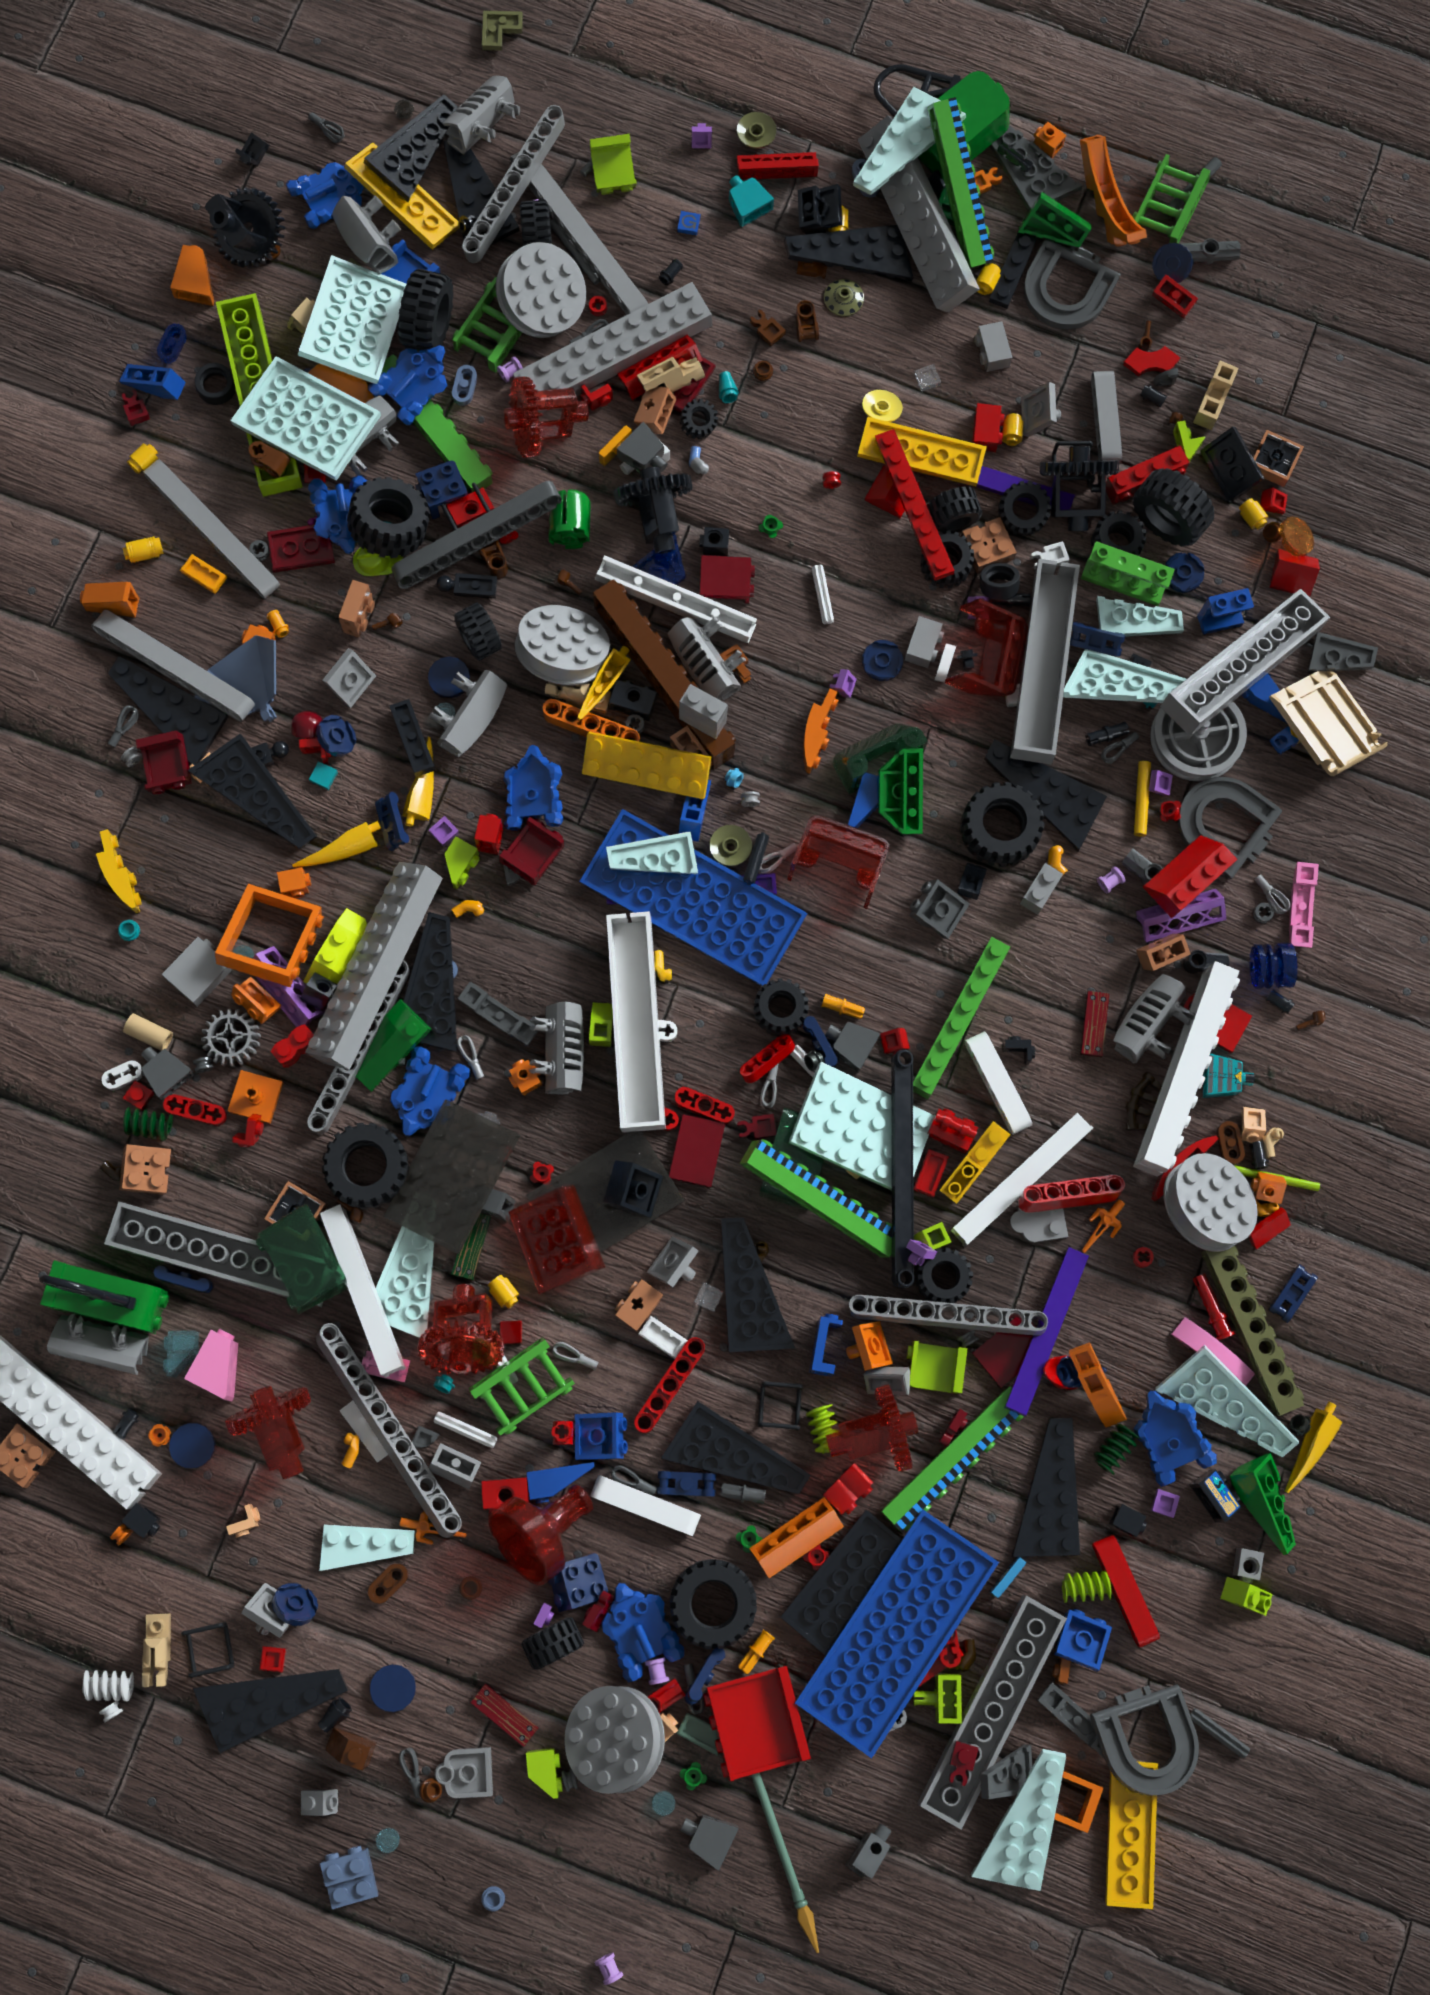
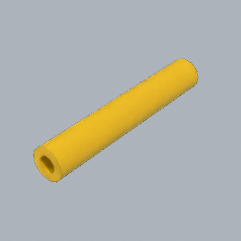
[1134,761,1151,837]

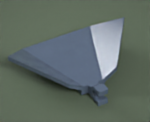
[194,635,277,722]

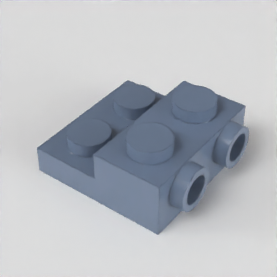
[320,1846,379,1909]

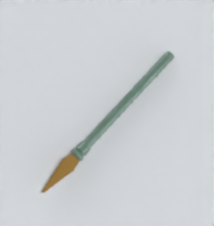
[751,1773,819,1953]

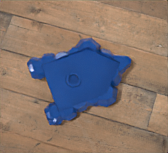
[286,162,364,229]
[368,345,447,426]
[308,475,367,554]
[503,745,563,831]
[390,1046,470,1136]
[1133,1391,1217,1487]
[601,1583,684,1682]

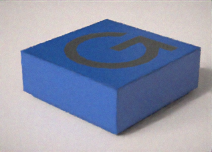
[677,211,701,236]

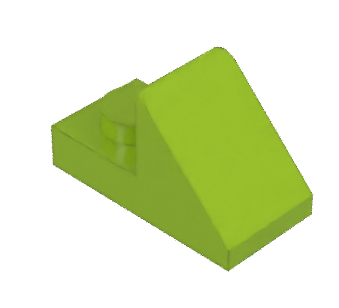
[1173,421,1205,462]

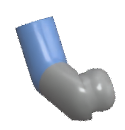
[689,446,709,475]

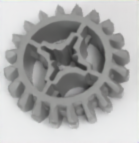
[201,1009,261,1067]

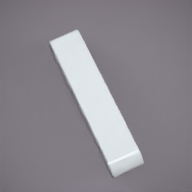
[965,1031,1032,1135]
[590,1475,701,1536]

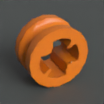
[110,1523,133,1546]

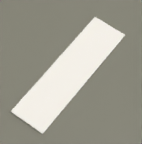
[339,1400,388,1463]

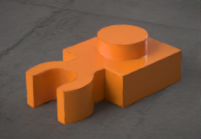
[974,167,1003,194]

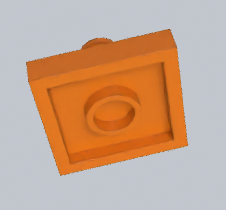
[227,1070,284,1124]
[846,1321,893,1371]

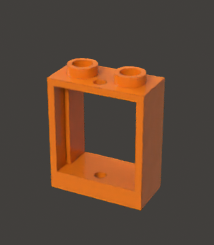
[1054,1771,1103,1833]

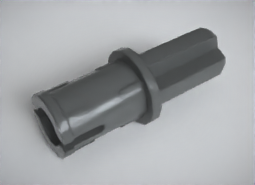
[720,1483,766,1504]

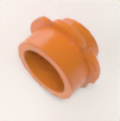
[148,1424,171,1447]

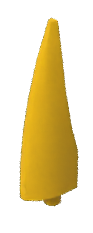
[578,646,631,720]
[402,736,434,827]
[292,821,381,867]
[1285,1401,1342,1493]

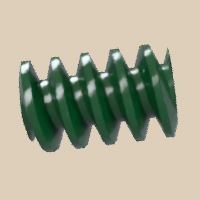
[123,1107,173,1141]
[1094,1424,1139,1475]

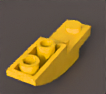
[96,829,142,913]
[940,1121,1011,1204]

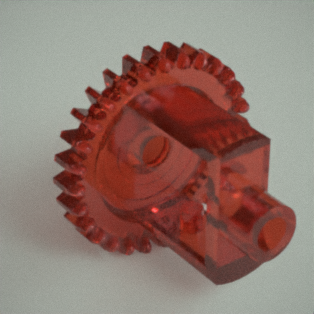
[504,377,589,458]
[418,1284,504,1375]
[825,1384,919,1471]
[225,1386,311,1479]

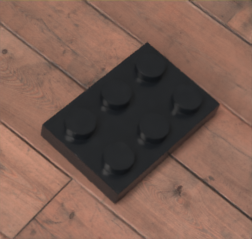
[1200,426,1265,502]

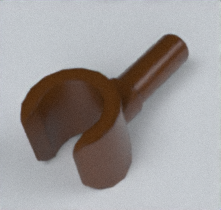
[1138,320,1152,351]
[1168,412,1183,424]
[557,569,582,595]
[372,613,403,630]
[1296,1011,1326,1030]
[336,1199,364,1223]

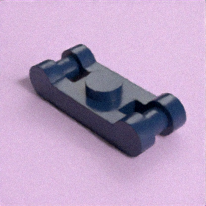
[1070,622,1125,657]
[375,792,409,851]
[803,1016,837,1068]
[1268,1264,1318,1323]
[154,1266,214,1293]
[657,1471,716,1497]
[684,1647,725,1705]

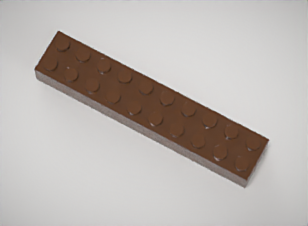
[593,579,736,770]

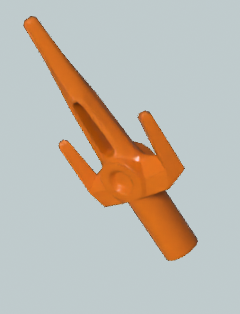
[1082,1199,1125,1253]
[399,1511,466,1545]

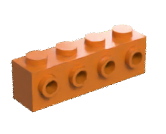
[749,1497,844,1578]

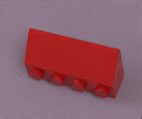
[1143,835,1238,919]

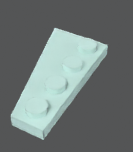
[1096,596,1184,636]
[606,832,698,874]
[319,1525,415,1571]

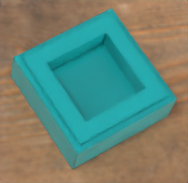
[309,761,338,790]

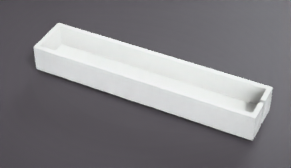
[606,911,666,1132]
[1133,961,1240,1177]
[0,1335,162,1509]

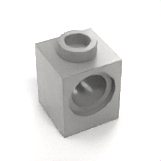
[1233,1548,1264,1584]

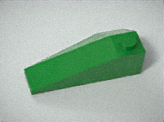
[356,999,432,1092]
[1230,1453,1296,1555]

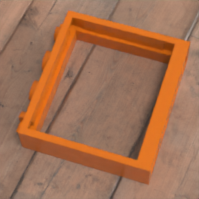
[215,884,324,987]

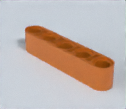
[543,699,640,742]

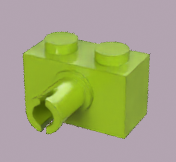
[913,1674,962,1724]

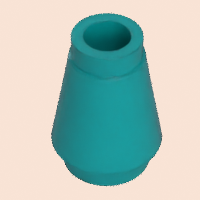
[719,371,739,403]

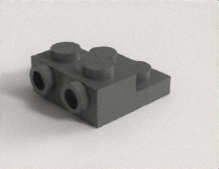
[909,879,970,939]

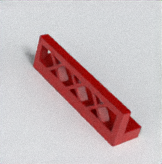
[737,152,819,180]
[617,334,703,400]

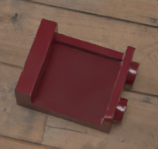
[700,555,755,604]
[136,731,192,794]
[499,817,564,886]

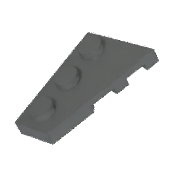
[1307,632,1378,672]
[980,1744,1032,1799]

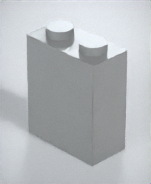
[679,684,728,739]
[162,937,233,1007]

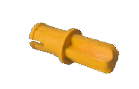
[821,994,865,1019]
[738,1629,775,1674]

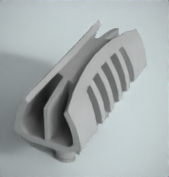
[442,76,520,154]
[332,195,401,274]
[348,396,399,476]
[668,617,746,701]
[428,670,507,757]
[1113,974,1195,1064]
[529,1001,584,1094]
[47,1314,149,1375]

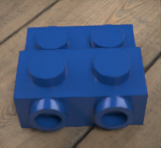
[575,1413,628,1460]
[1054,1609,1112,1672]

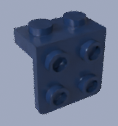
[415,461,467,519]
[547,1553,609,1612]

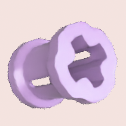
[497,356,523,383]
[1097,866,1125,894]
[645,1657,669,1685]
[594,1953,623,1985]

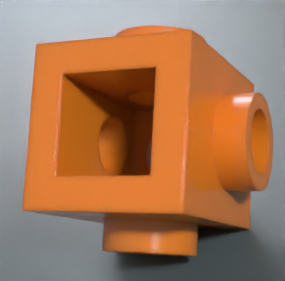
[509,1059,543,1095]

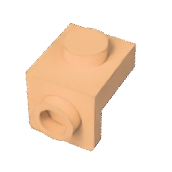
[226,1504,260,1538]

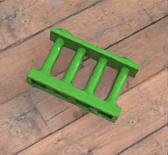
[1132,154,1210,244]
[452,277,522,373]
[1081,541,1175,606]
[469,1337,575,1436]

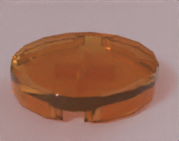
[1279,516,1314,557]

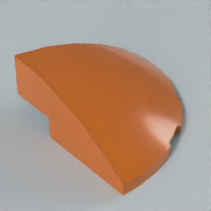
[308,363,374,403]

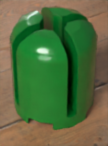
[548,489,591,549]

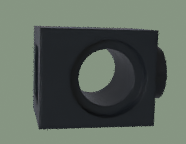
[699,527,729,556]
[300,972,337,1011]
[122,1503,162,1538]
[1109,1504,1147,1537]

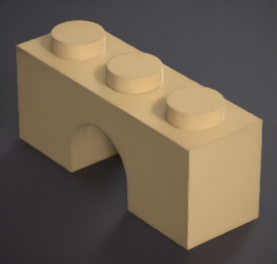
[1193,361,1239,430]

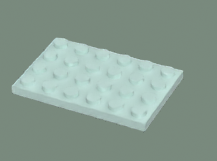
[298,255,406,384]
[230,356,381,481]
[788,1062,935,1191]

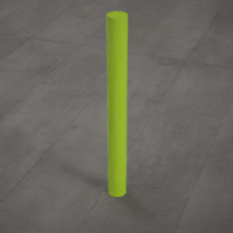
[1234,1165,1320,1191]

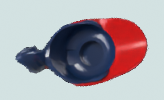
[1043,1356,1107,1390]

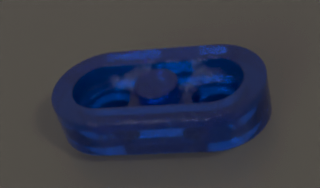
[157,323,187,363]

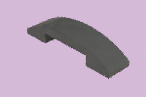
[457,982,538,1046]
[1037,1682,1105,1759]

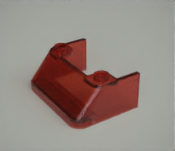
[945,598,1028,697]
[787,815,889,909]

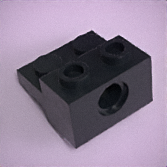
[798,184,842,235]

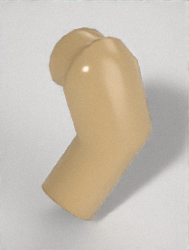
[1262,1128,1284,1158]

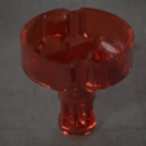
[488,1484,593,1586]

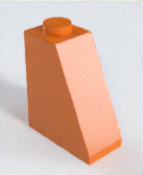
[170,245,214,306]
[80,582,139,618]

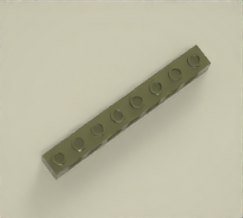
[1201,1245,1304,1417]

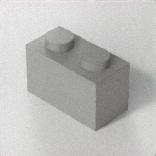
[974,321,1013,372]
[904,616,944,668]
[1020,863,1063,915]
[429,1443,481,1489]

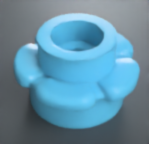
[725,768,744,788]

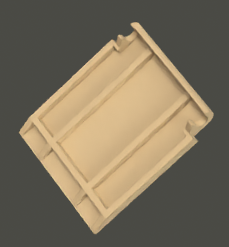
[1269,671,1388,776]

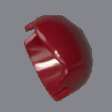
[291,711,323,738]

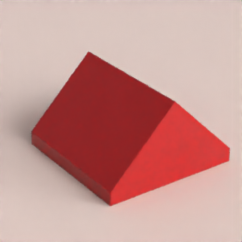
[864,465,919,519]
[1269,549,1320,597]

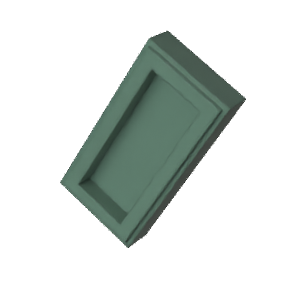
[676,1712,718,1755]

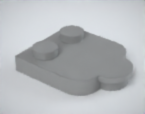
[1010,1195,1068,1243]
[434,1747,493,1798]

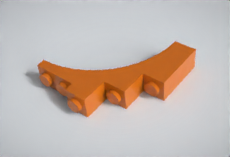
[1080,135,1147,247]

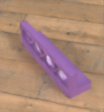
[1136,889,1227,942]
[252,946,326,1027]

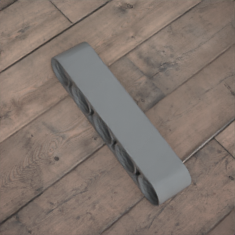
[1091,371,1122,464]

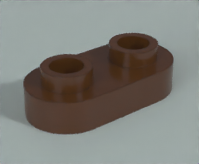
[1217,1121,1245,1165]
[368,1563,408,1604]

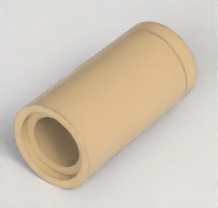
[123,1013,173,1051]

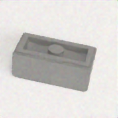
[864,1367,910,1395]

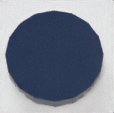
[1152,243,1193,283]
[1165,552,1205,593]
[862,640,903,681]
[428,657,470,698]
[316,715,356,757]
[169,1423,215,1468]
[272,1583,318,1626]
[370,1664,416,1712]

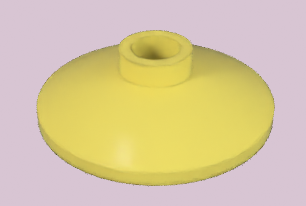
[862,390,903,422]

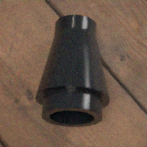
[318,1697,352,1733]

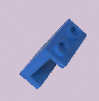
[381,239,440,284]
[1197,588,1254,635]
[809,1314,843,1377]

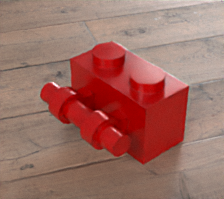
[927,1108,979,1154]

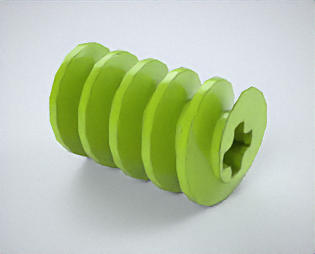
[806,1404,843,1454]
[1062,1571,1111,1603]

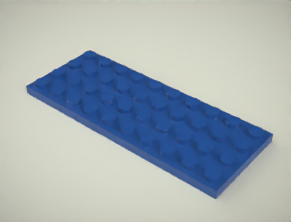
[579,809,807,986]
[795,1510,999,1759]

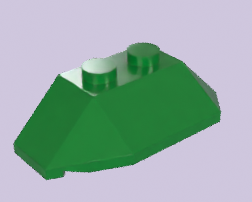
[878,748,923,834]

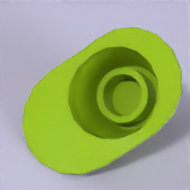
[353,547,403,576]

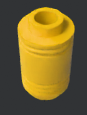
[123,536,164,563]

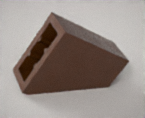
[325,1727,377,1771]

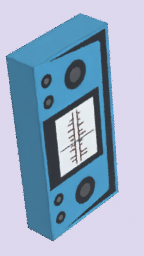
[989,1557,1026,1598]

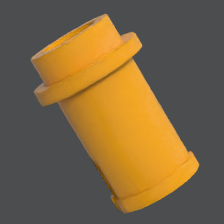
[266,610,289,638]

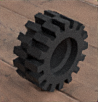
[679,398,718,439]

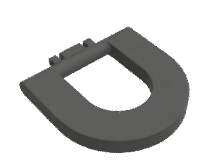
[1024,238,1121,329]
[1178,777,1282,879]
[1090,1684,1199,1796]

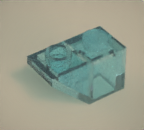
[163,1330,199,1378]

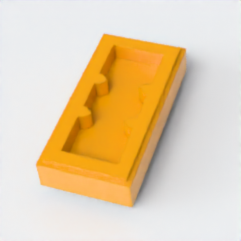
[599,425,632,467]
[180,554,227,594]

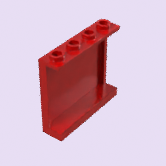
[703,1666,811,1781]

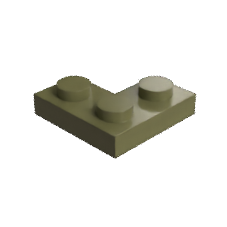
[482,11,523,51]

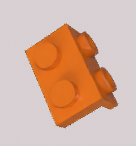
[231,977,281,1024]

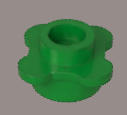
[759,515,783,538]
[736,1525,762,1553]
[680,1762,707,1791]

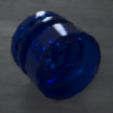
[1249,943,1298,989]

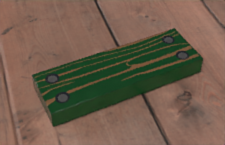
[452,1211,491,1280]

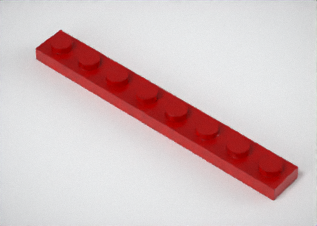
[875,429,955,581]

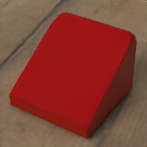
[1260,487,1287,514]
[880,1028,910,1054]
[500,1321,522,1344]

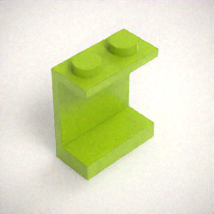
[589,134,637,195]
[906,1341,967,1394]

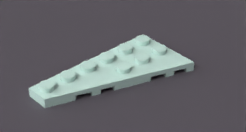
[853,87,966,195]
[1063,649,1186,703]
[376,1192,437,1341]
[1155,1345,1299,1457]
[971,1749,1066,1891]

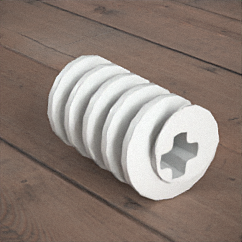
[82,1670,134,1701]

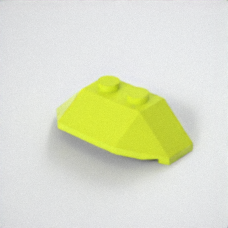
[303,908,367,984]

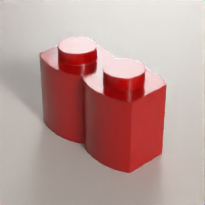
[271,1024,314,1068]
[822,1463,874,1515]

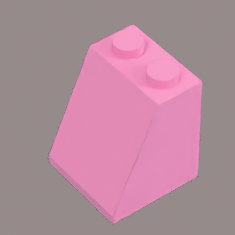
[184,1329,239,1402]

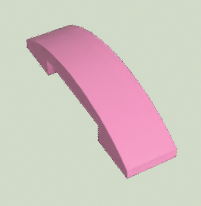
[1289,862,1319,948]
[1171,1317,1255,1386]

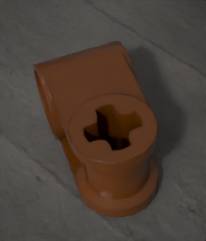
[795,300,819,342]
[249,441,291,478]
[478,540,508,579]

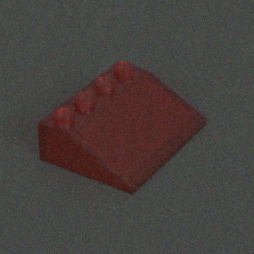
[508,1185,605,1294]

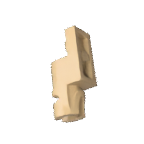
[637,357,705,393]
[545,682,612,714]
[142,1613,171,1687]

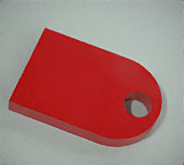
[1183,994,1252,1054]

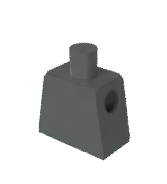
[617,422,668,473]
[825,1022,880,1073]
[141,1046,195,1101]
[460,1184,516,1222]
[680,1814,739,1870]
[845,1823,892,1879]

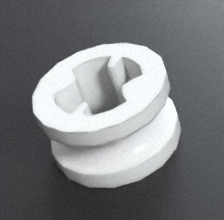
[99,1701,123,1723]

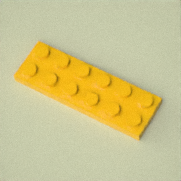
[344,143,459,249]
[857,417,987,487]
[582,732,712,799]
[1105,1761,1158,1909]

